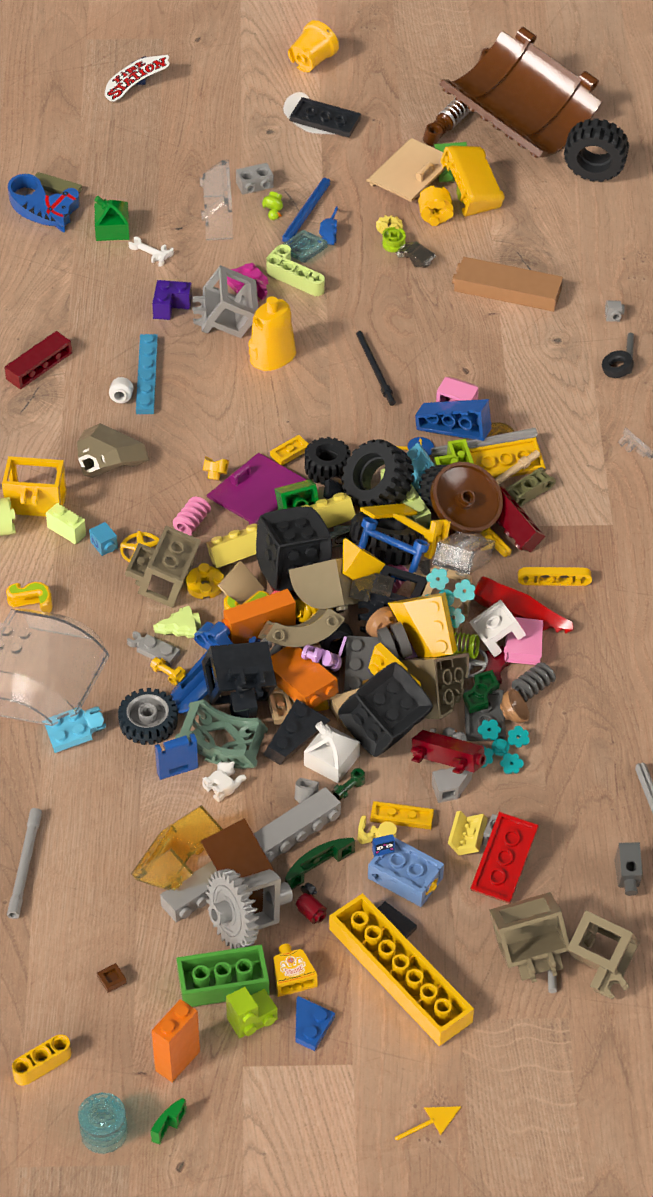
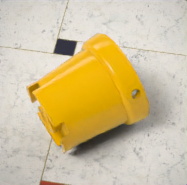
[288,20,339,72]

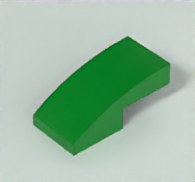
[151,1098,187,1145]

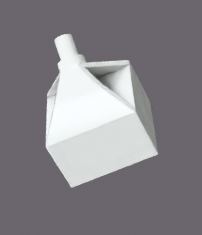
[304,722,360,783]

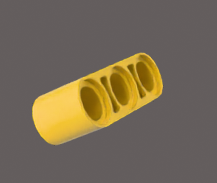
[12,1034,71,1085]

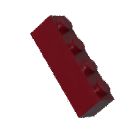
[4,331,72,390]
[496,486,546,552]

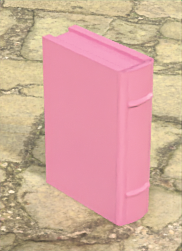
[504,617,543,665]

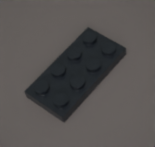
[290,97,361,138]

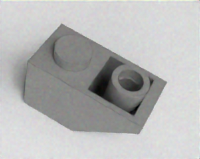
[432,767,472,803]

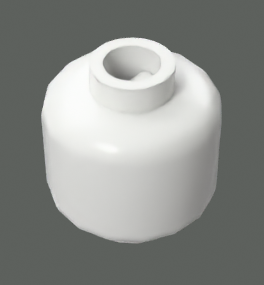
[109,377,133,404]

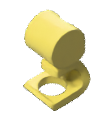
[357,816,397,844]

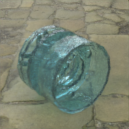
[78,1093,128,1154]

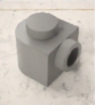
[605,300,624,322]
[294,778,319,804]

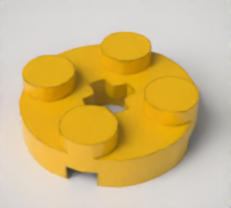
[186,563,224,599]

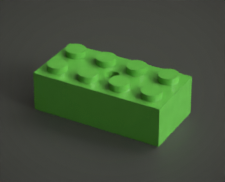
[176,945,269,1007]

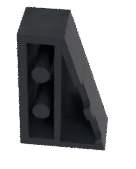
[263,699,331,765]

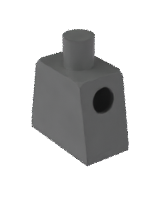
[614,842,642,896]

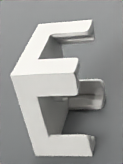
[469,600,526,657]

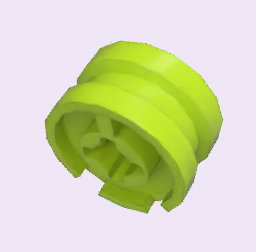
[382,227,406,253]

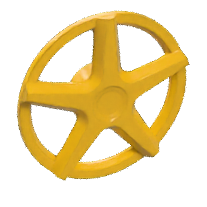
[120,531,159,562]

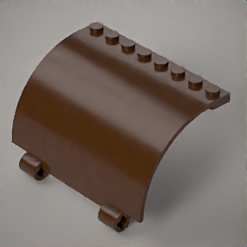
[439,27,602,158]

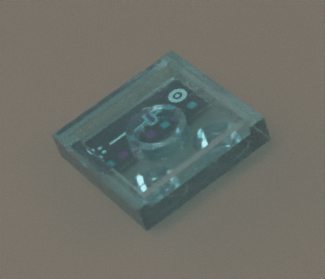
[283,230,328,263]

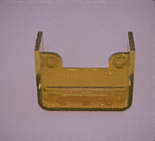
[131,805,223,890]

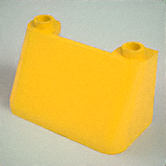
[440,146,504,217]

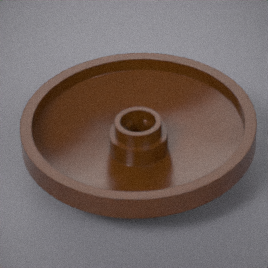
[430,462,503,534]

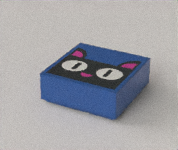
[372,834,395,857]

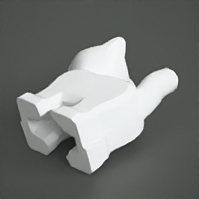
[202,761,246,802]

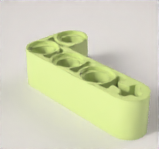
[266,244,325,296]

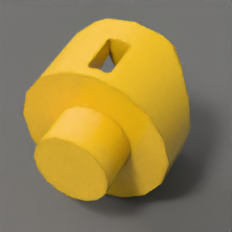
[203,456,229,481]

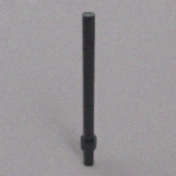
[356,331,396,406]

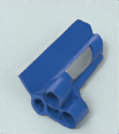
[171,622,233,714]

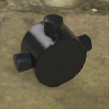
[301,883,317,895]

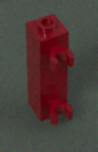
[411,730,486,774]

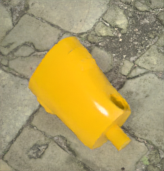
[248,296,296,371]

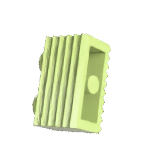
[46,503,86,544]

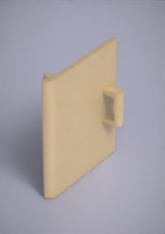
[366,138,447,202]

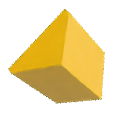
[343,539,385,588]

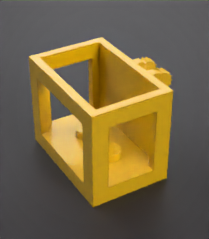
[2,456,67,517]

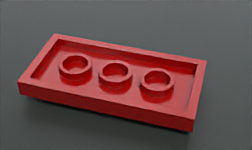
[470,812,539,904]

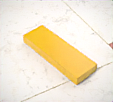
[370,801,434,830]

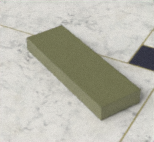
[35,172,82,194]

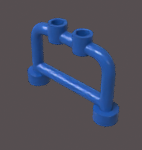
[358,517,430,583]

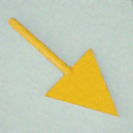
[395,1106,461,1140]

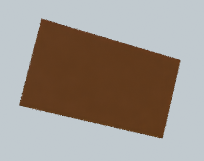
[201,818,276,914]

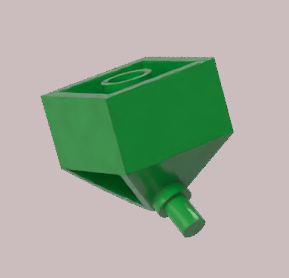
[94,196,130,241]
[275,479,319,510]

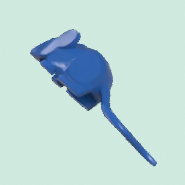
[319,206,338,245]

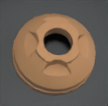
[366,606,398,637]
[500,689,530,724]

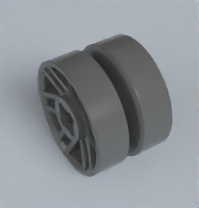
[376,621,412,659]

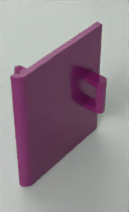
[207,453,306,525]

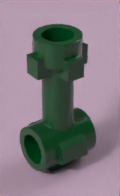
[332,768,365,800]

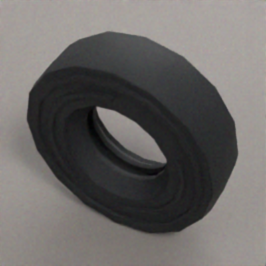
[602,350,634,378]

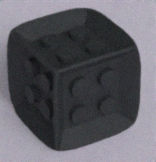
[256,506,332,591]
[338,662,433,757]

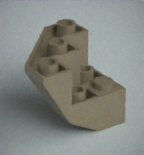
[77,423,149,478]

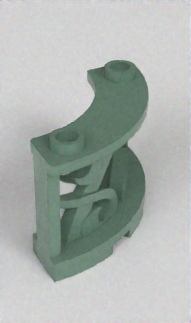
[175,700,268,769]

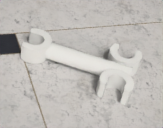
[129,237,174,267]

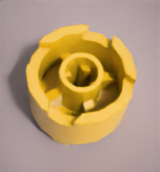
[418,186,454,226]

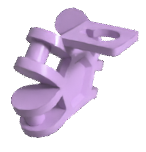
[301,636,347,672]

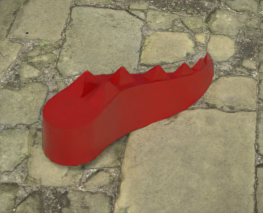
[473,576,574,634]

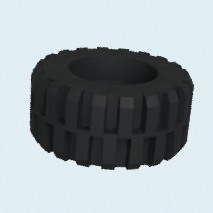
[564,118,629,182]
[342,439,414,507]
[348,512,422,566]

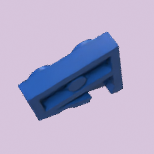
[295,996,335,1051]

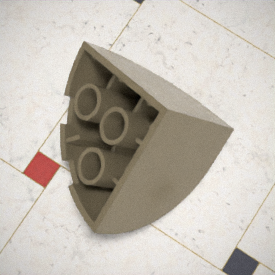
[289,558,369,611]
[400,653,469,719]

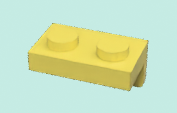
[448,811,488,855]

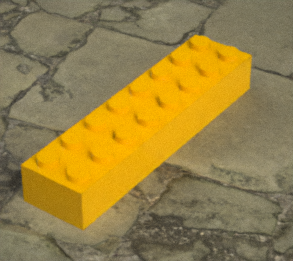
[329,893,474,1046]

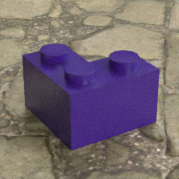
[152,280,192,320]

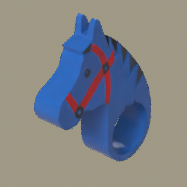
[8,174,80,232]

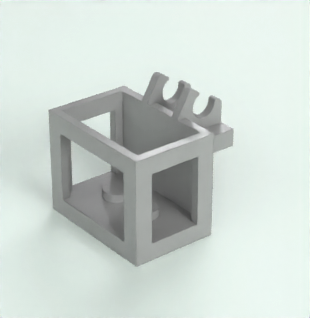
[192,265,258,338]

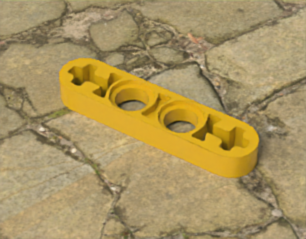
[517,567,592,586]

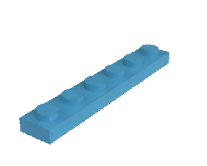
[136,334,158,414]

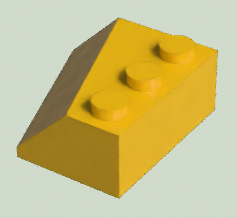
[388,593,457,657]

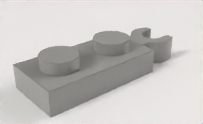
[127,631,180,667]

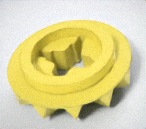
[376,215,403,234]

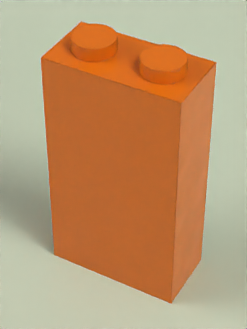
[222,589,296,644]
[271,647,339,709]
[152,999,200,1083]

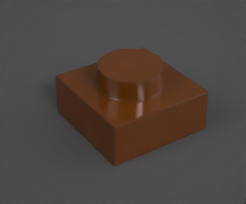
[97,963,127,993]

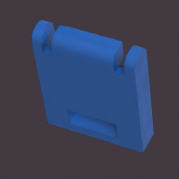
[155,733,198,780]

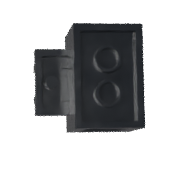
[358,565,428,637]
[202,641,277,705]

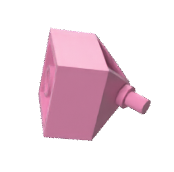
[436,377,478,402]

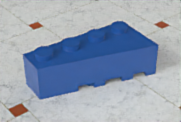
[415,399,492,441]

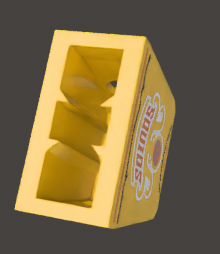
[273,944,317,997]

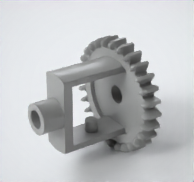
[206,869,293,949]

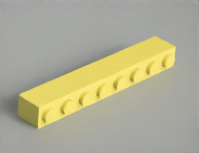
[206,493,356,568]

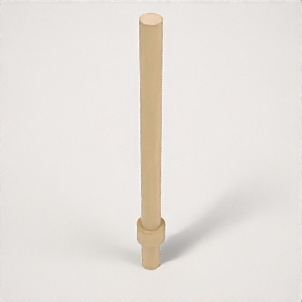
[495,450,540,485]

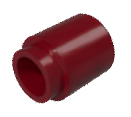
[296,893,327,924]

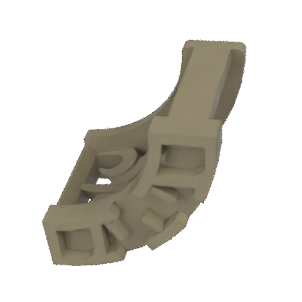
[258,609,345,647]

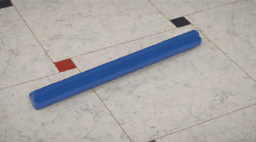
[282,177,330,243]

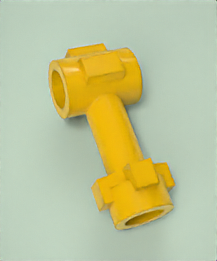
[150,657,187,686]

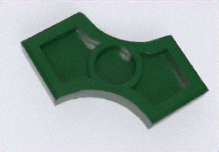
[462,670,500,713]

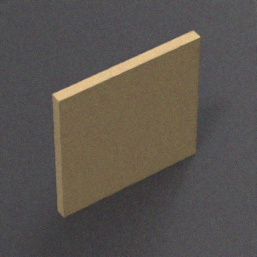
[218,561,265,605]

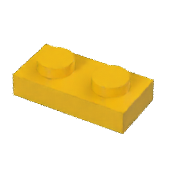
[270,435,309,466]

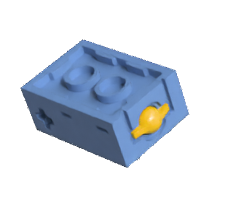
[368,837,444,907]

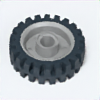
[118,688,178,745]

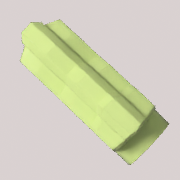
[153,606,201,638]

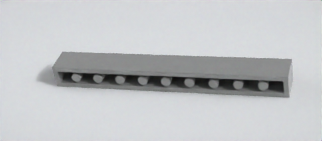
[160,787,341,923]

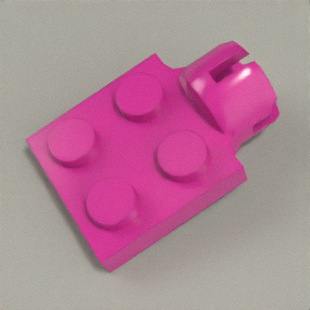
[227,263,268,302]

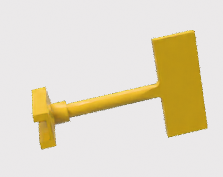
[360,503,451,559]

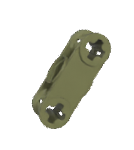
[506,467,556,507]

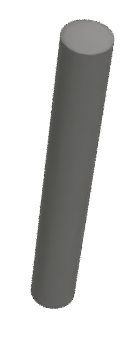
[626,333,634,374]

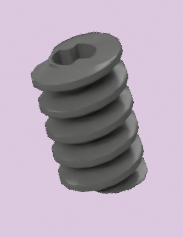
[512,662,556,702]

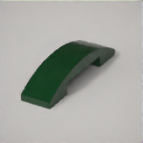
[285,838,355,890]

